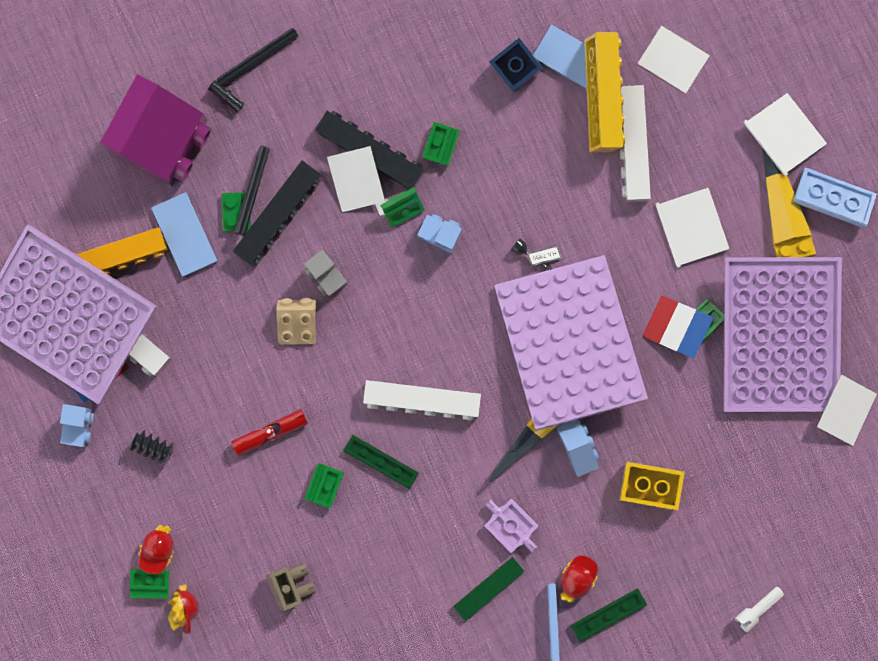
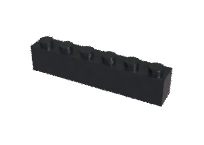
[315,111,424,190]
[233,160,321,267]

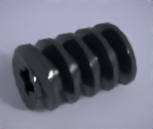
[130,430,174,465]

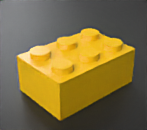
[619,462,685,510]

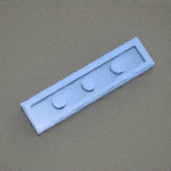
[547,583,559,661]

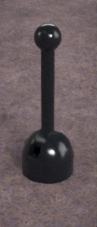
[511,238,552,271]

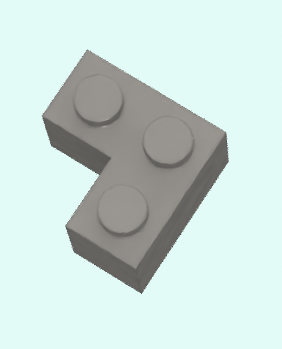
[304,249,348,297]

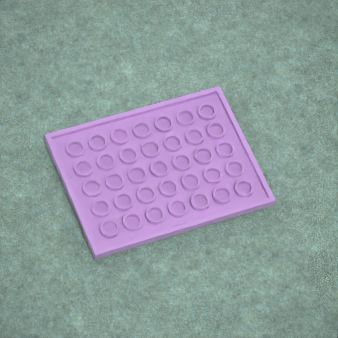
[0,225,157,405]
[494,255,648,431]
[723,257,842,412]

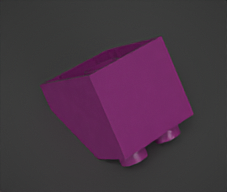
[100,74,211,186]

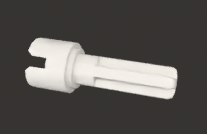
[735,587,784,633]

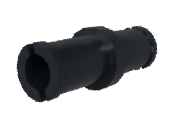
[208,80,245,113]

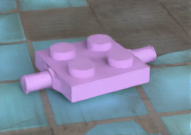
[484,498,538,553]

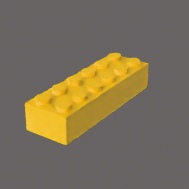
[585,32,625,153]

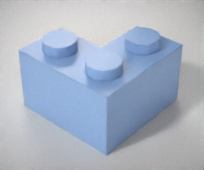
[417,214,462,254]
[60,404,94,447]
[557,420,599,477]

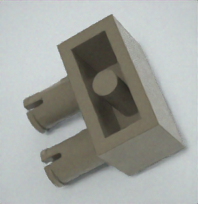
[266,563,316,611]

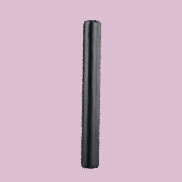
[216,28,298,87]
[234,146,270,236]

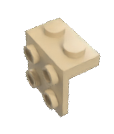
[276,298,316,345]

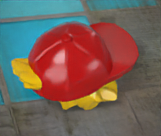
[138,525,174,574]
[560,555,598,603]
[168,585,199,634]

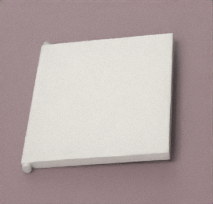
[744,93,827,176]
[655,188,729,268]

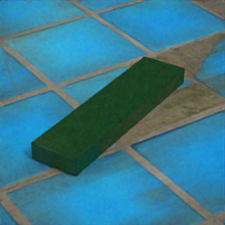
[343,435,419,489]
[453,556,525,621]
[570,588,647,642]

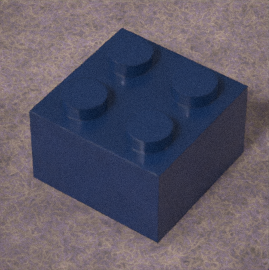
[489,38,544,93]

